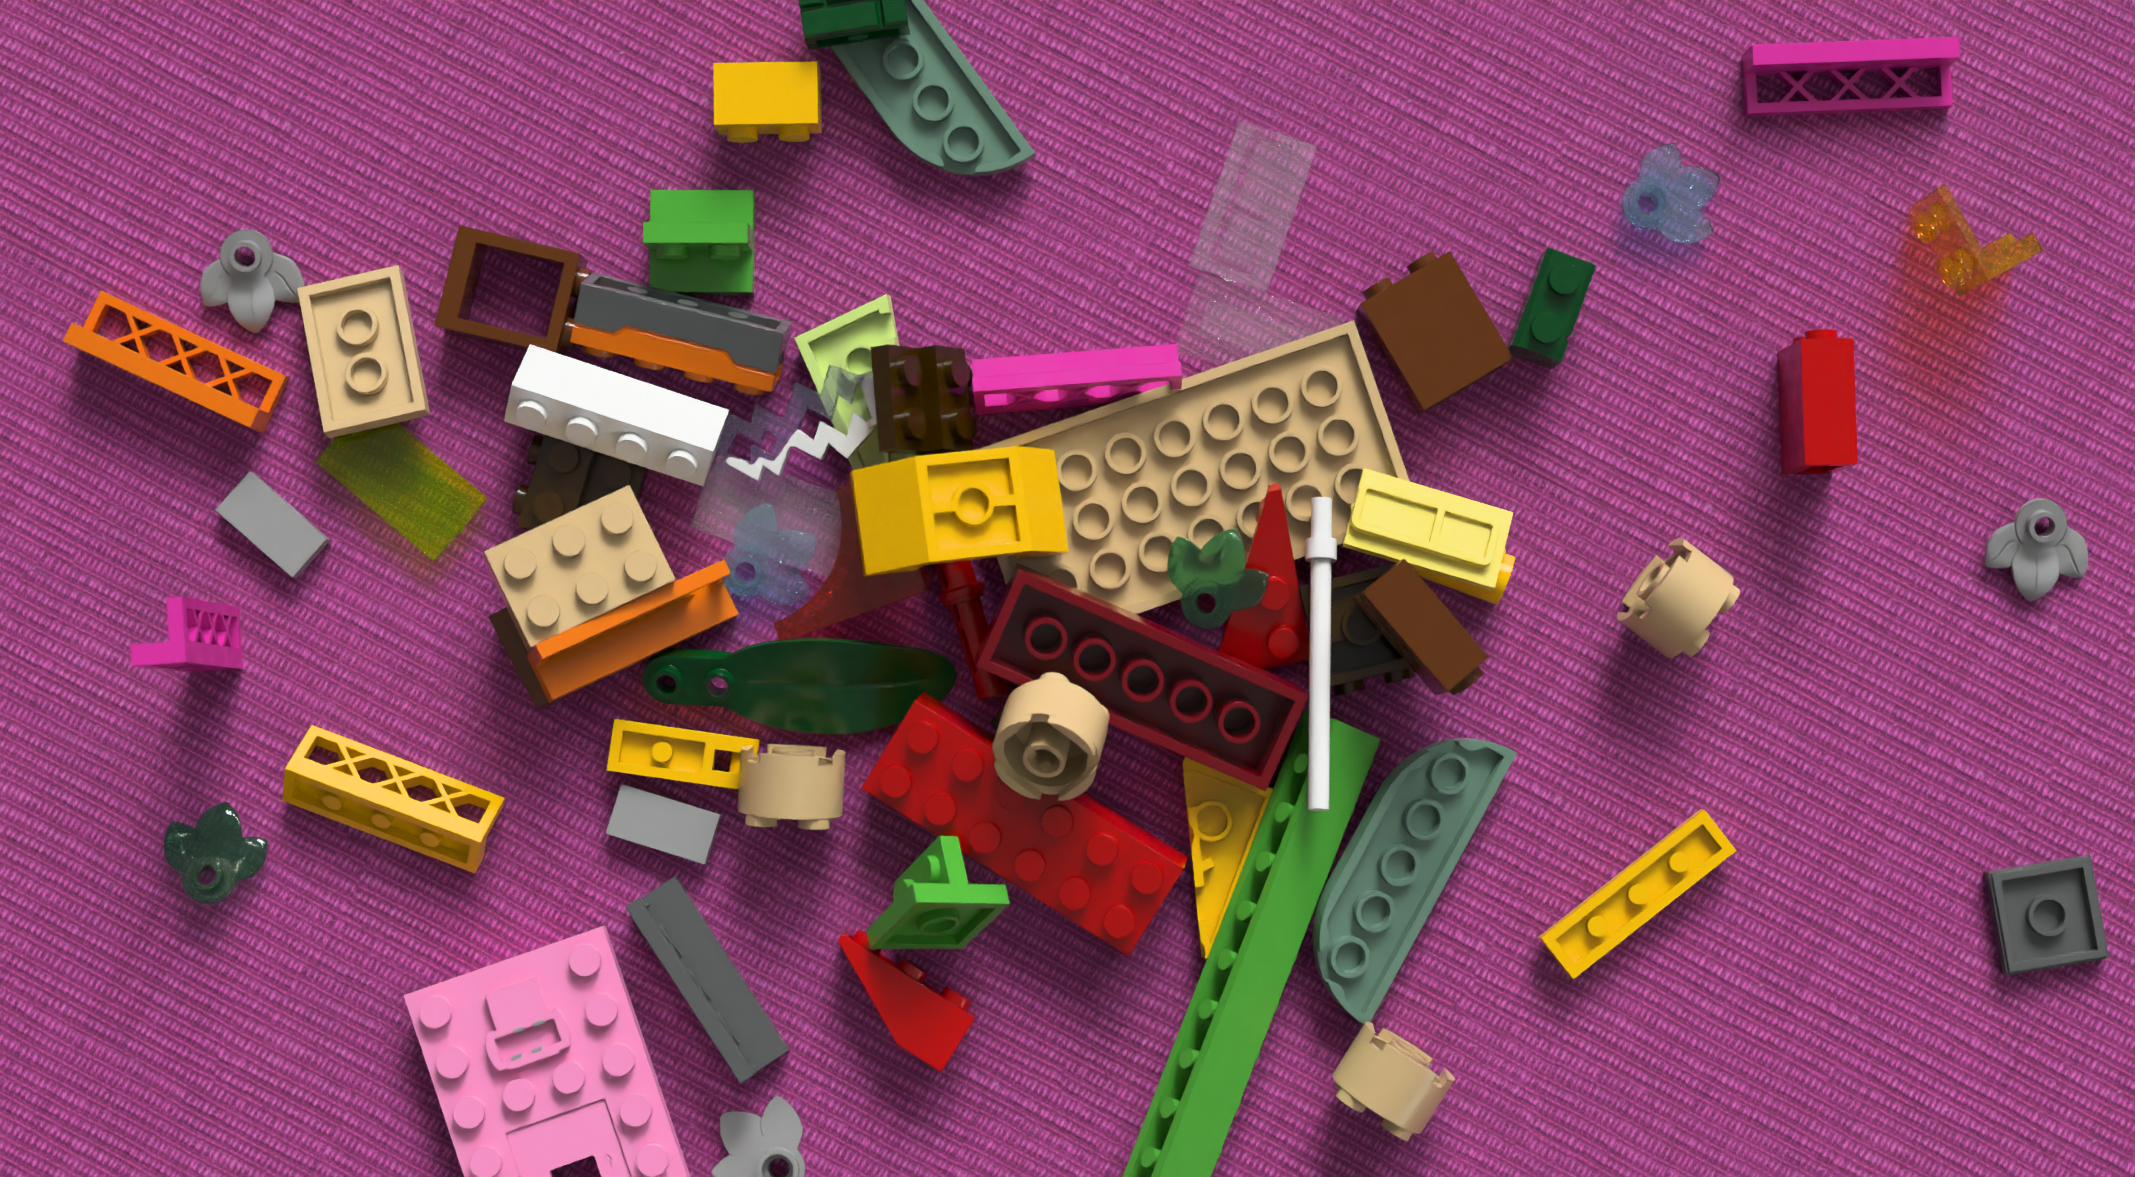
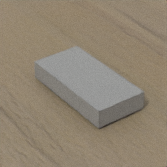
[216,471,330,579]
[606,784,722,864]

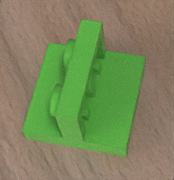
[643,190,755,295]
[866,836,1010,949]

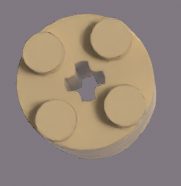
[1617,537,1741,658]
[992,672,1110,801]
[738,744,846,830]
[1332,1022,1455,1141]

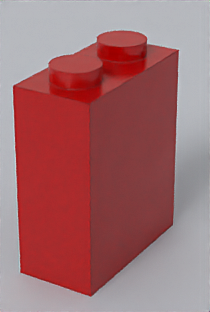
[1778,329,1858,475]

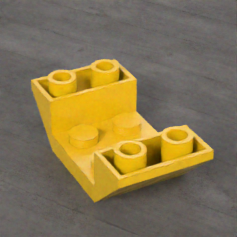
[850,446,1069,576]

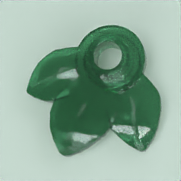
[1167,529,1269,629]
[164,802,268,905]

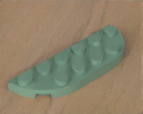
[830,0,1036,176]
[1312,738,1517,1024]

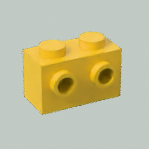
[713,61,822,143]

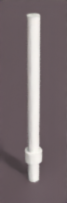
[1305,497,1337,812]

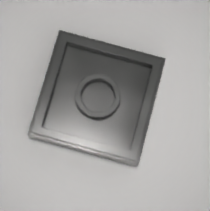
[1983,855,2109,975]

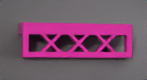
[1742,37,1960,117]
[972,344,1182,415]
[130,597,243,673]

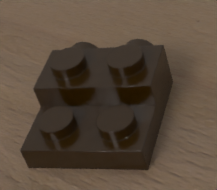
[871,344,977,455]
[512,434,649,530]
[1299,563,1416,696]

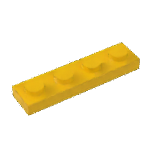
[1538,809,1737,979]

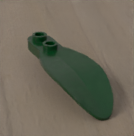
[642,638,957,734]

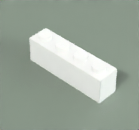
[504,344,729,487]

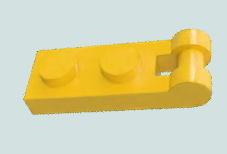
[607,719,760,789]

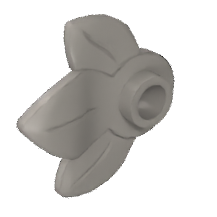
[200,229,305,333]
[1984,498,2089,601]
[711,1096,806,1177]

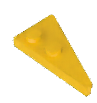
[1182,756,1273,959]

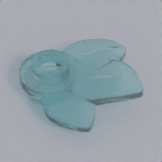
[1621,143,1720,244]
[723,503,817,605]

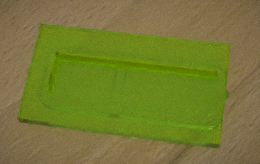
[316,423,489,561]

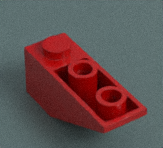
[838,929,976,1072]

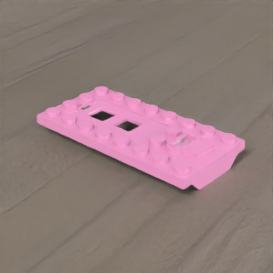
[403,925,690,1177]

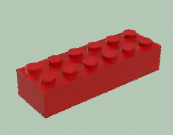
[861,692,1188,956]

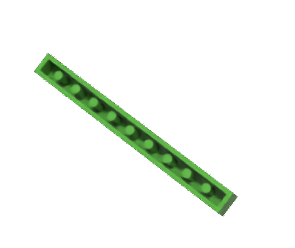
[1122,709,1380,1177]

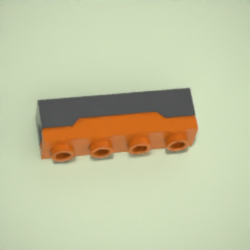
[570,272,792,395]

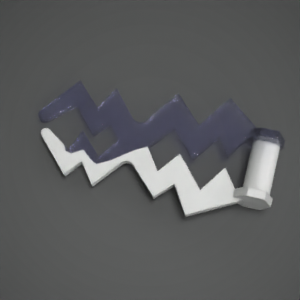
[717,364,877,481]

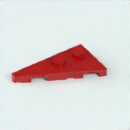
[1218,483,1310,669]

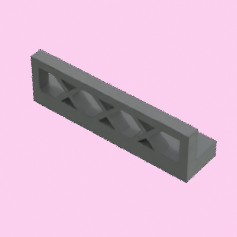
[625,876,790,1084]

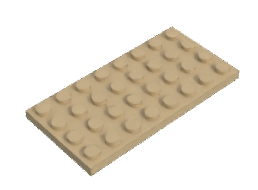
[977,321,1410,614]

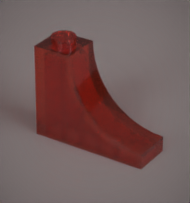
[774,464,933,641]

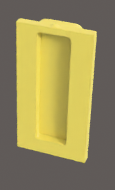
[1342,468,1513,591]

